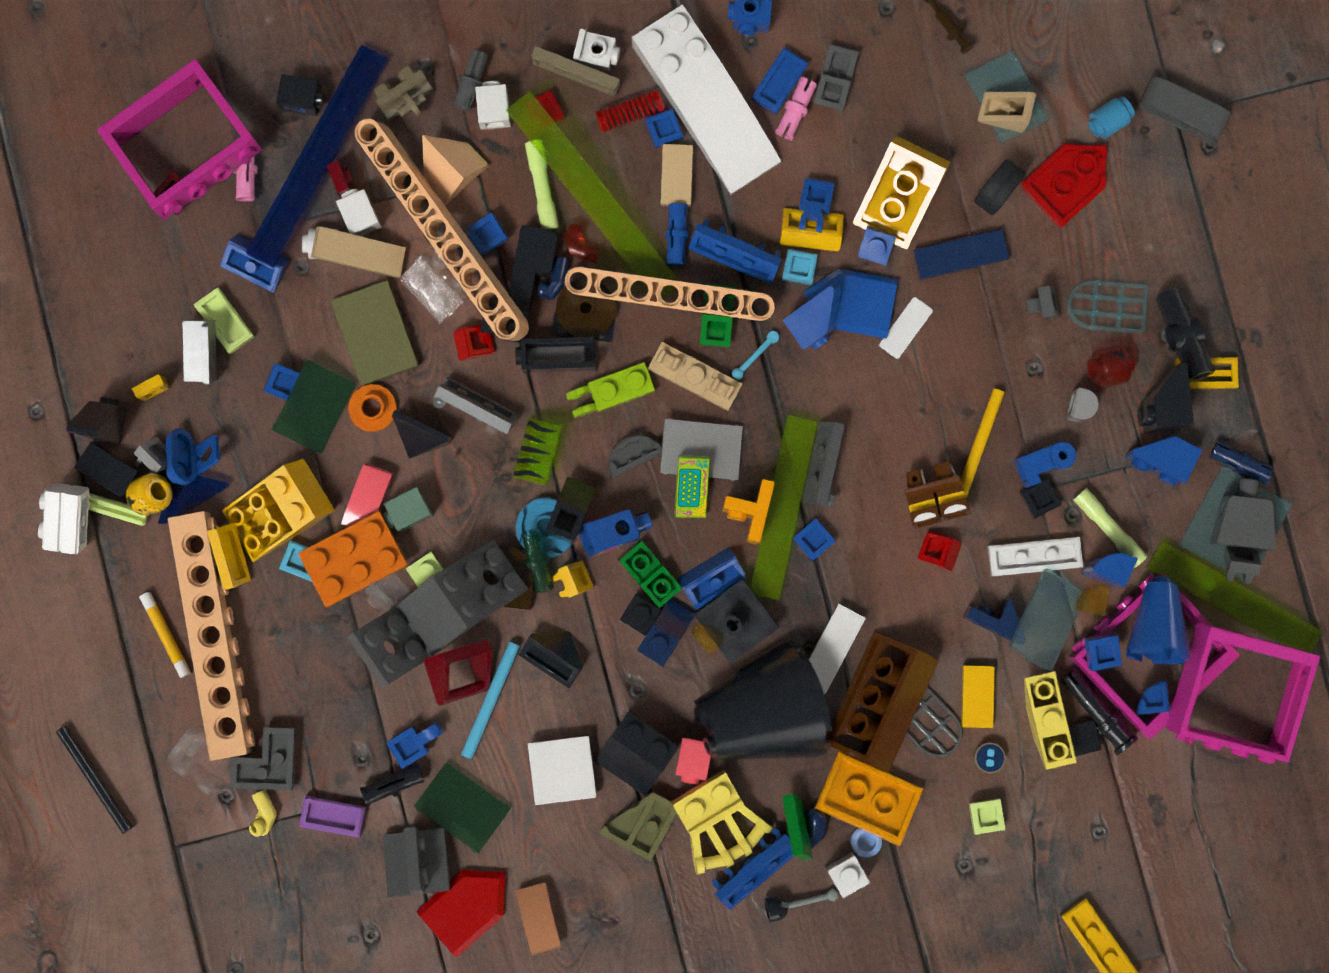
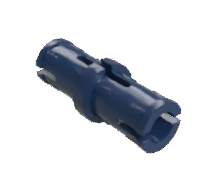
[1209,440,1274,484]

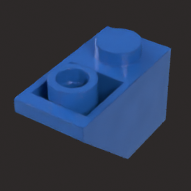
[1125,436,1202,486]

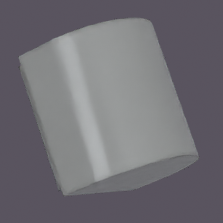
[1066,387,1098,422]

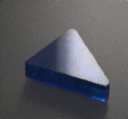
[158,475,229,525]

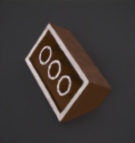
[826,632,939,773]

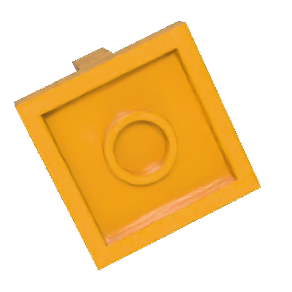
[722,479,775,545]

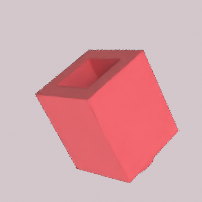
[676,737,711,785]

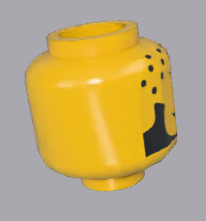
[126,473,173,516]

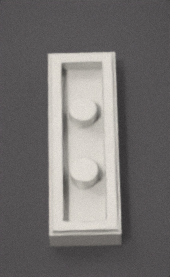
[987,537,1083,577]
[809,604,866,695]

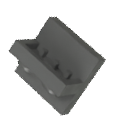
[383,827,451,898]

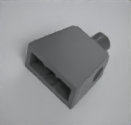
[1210,479,1276,551]

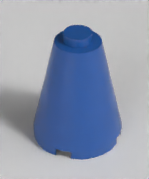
[1126,577,1190,664]

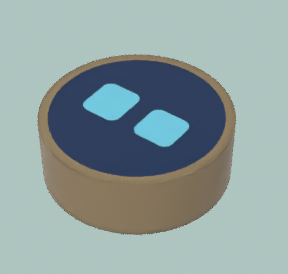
[973,742,1006,773]

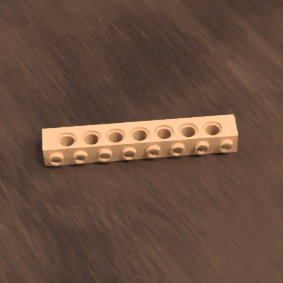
[168,511,255,761]

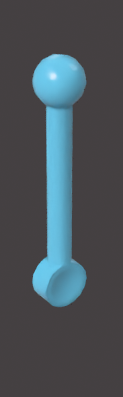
[732,331,779,380]

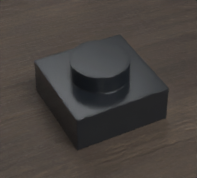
[620,594,661,636]

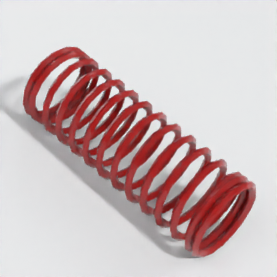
[595,89,665,134]

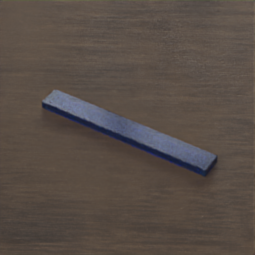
[246,45,389,268]

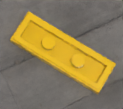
[1060,897,1138,973]

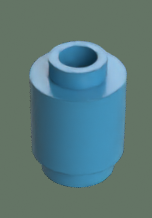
[1088,96,1135,139]

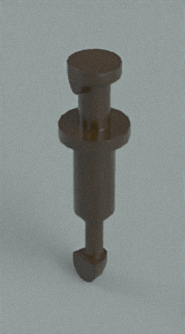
[925,0,974,54]

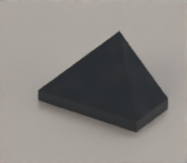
[392,410,452,459]
[519,632,583,688]

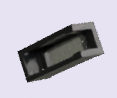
[515,337,596,373]

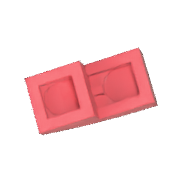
[341,463,393,527]

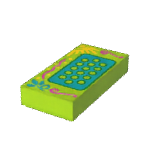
[674,455,710,518]

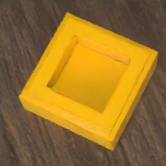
[131,374,170,401]

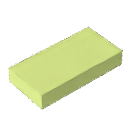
[193,287,255,355]

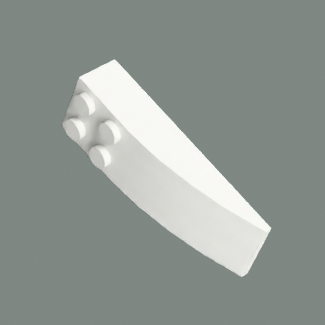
[632,4,781,195]

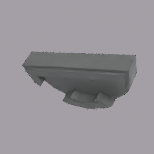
[608,435,662,479]

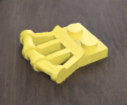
[671,770,773,875]

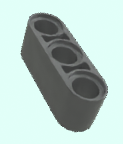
[1138,77,1231,143]

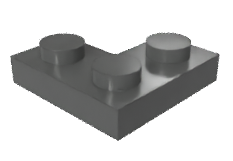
[230,727,296,790]

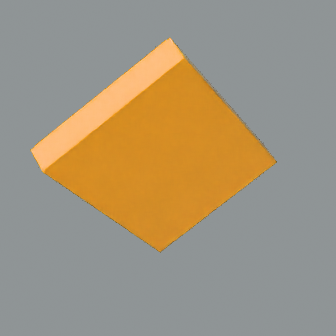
[814,751,923,846]

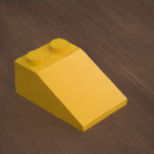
[853,136,951,250]

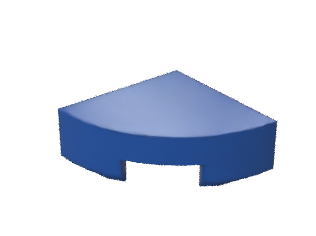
[1137,681,1170,715]

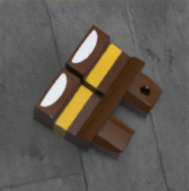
[905,461,972,529]

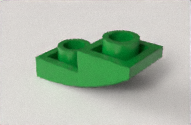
[618,539,682,608]

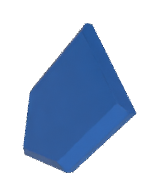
[803,269,898,339]

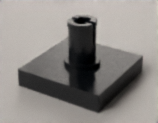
[695,578,781,664]

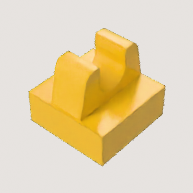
[553,560,594,598]

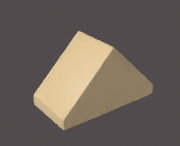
[978,92,1036,133]

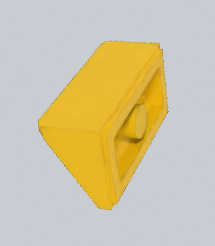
[780,208,844,251]

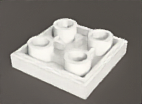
[528,736,597,805]

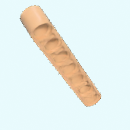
[565,267,775,321]

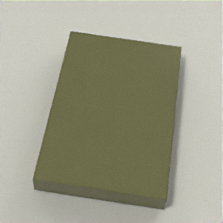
[331,280,419,386]

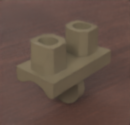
[374,65,433,121]

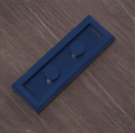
[913,230,1009,280]

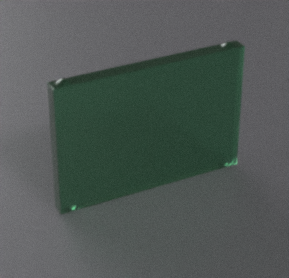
[272,359,356,454]
[414,762,510,854]

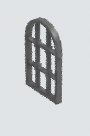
[906,687,962,758]

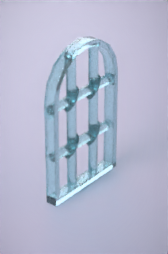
[1067,280,1148,334]

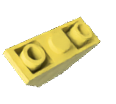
[1024,671,1077,770]

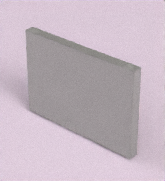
[660,418,743,481]

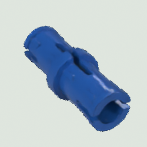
[665,203,689,267]

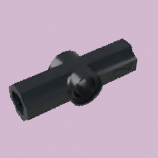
[1156,287,1215,381]

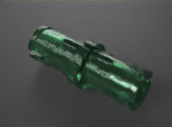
[521,529,554,593]

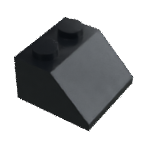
[1137,363,1194,433]
[595,711,680,796]

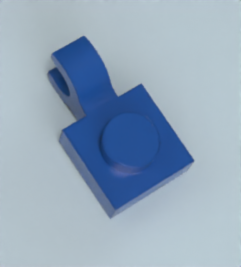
[386,722,444,769]

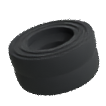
[974,159,1026,216]

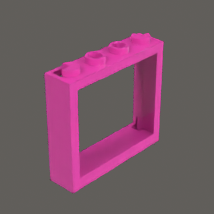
[97,59,262,221]
[1069,574,1240,740]
[1166,622,1320,764]

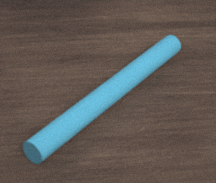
[461,641,520,759]

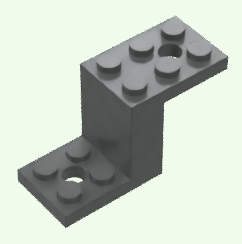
[347,539,529,689]

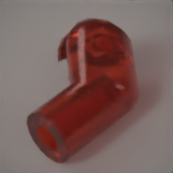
[564,224,601,264]

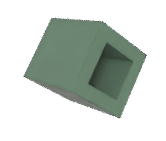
[383,487,433,532]

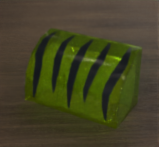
[512,419,563,487]

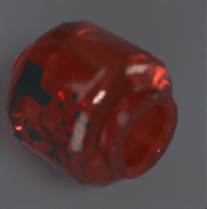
[1087,345,1135,388]

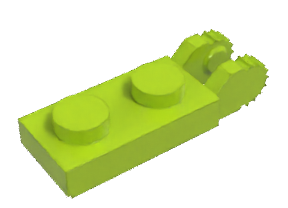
[566,362,655,418]

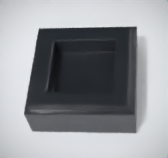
[1019,478,1062,519]
[1068,720,1102,757]

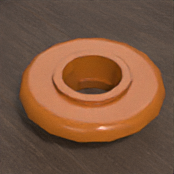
[348,384,397,432]

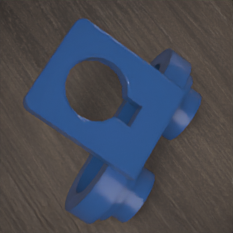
[165,428,220,485]

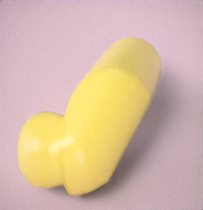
[249,789,277,837]

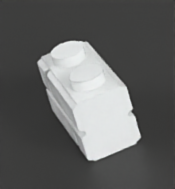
[38,483,89,554]

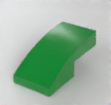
[700,284,735,347]

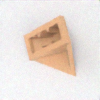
[422,135,489,206]

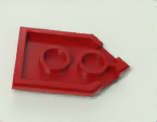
[1020,143,1107,228]
[416,869,506,957]

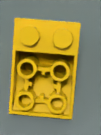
[222,459,335,562]

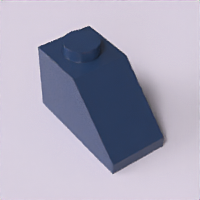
[637,599,695,667]

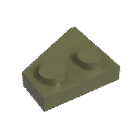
[599,792,677,862]

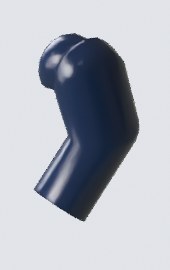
[538,257,569,301]
[805,807,827,849]

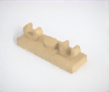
[648,342,742,411]

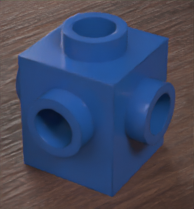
[727,0,772,35]

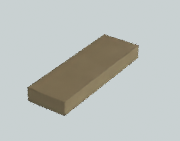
[531,46,620,96]

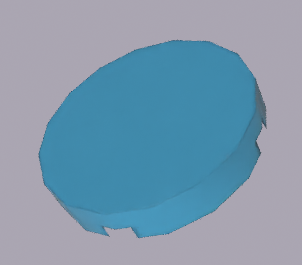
[516,497,571,558]

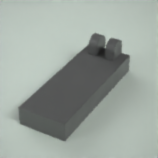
[433,377,520,434]
[801,422,845,507]

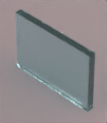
[965,51,1049,144]

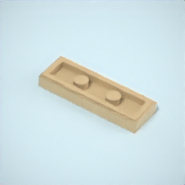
[311,226,406,278]

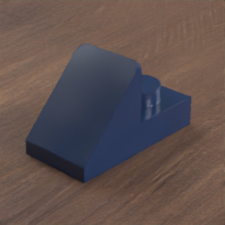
[962,598,1025,645]

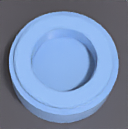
[850,828,882,857]

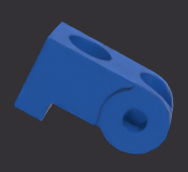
[1014,442,1076,488]

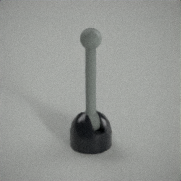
[764,889,839,923]

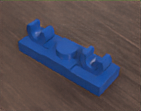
[688,220,782,285]
[712,828,794,910]

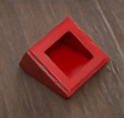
[453,325,495,361]
[917,530,962,571]

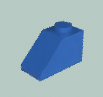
[783,283,841,350]

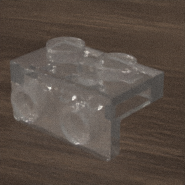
[399,250,469,323]

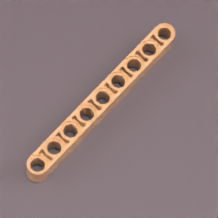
[355,119,529,341]

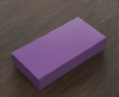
[299,796,366,838]

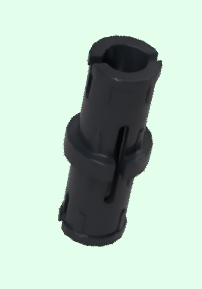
[360,764,425,806]

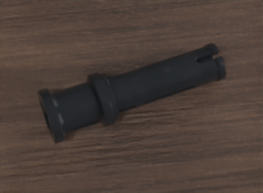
[1060,668,1138,755]

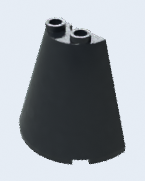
[694,639,831,760]

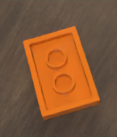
[298,511,409,608]

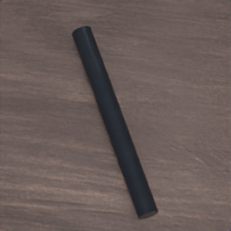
[56,725,133,834]

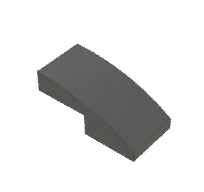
[814,44,859,111]

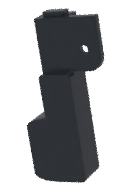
[480,225,559,343]

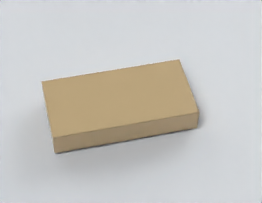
[661,144,693,207]

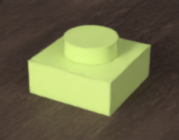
[406,552,443,587]
[968,798,1006,835]

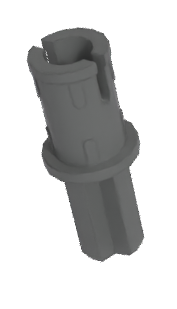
[452,50,488,111]

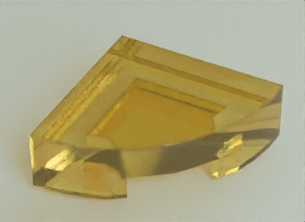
[1074,585,1110,616]
[691,623,719,654]

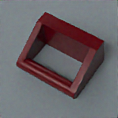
[423,639,492,706]

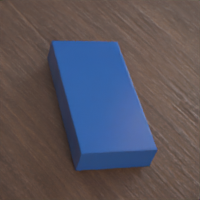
[751,47,809,115]

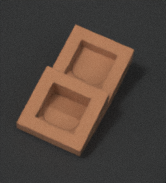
[515,883,562,955]

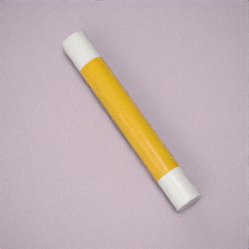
[139,592,191,678]

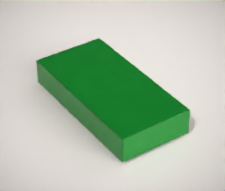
[782,793,813,861]

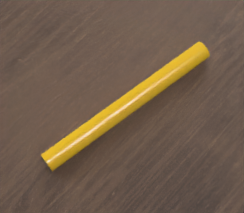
[961,388,1005,497]

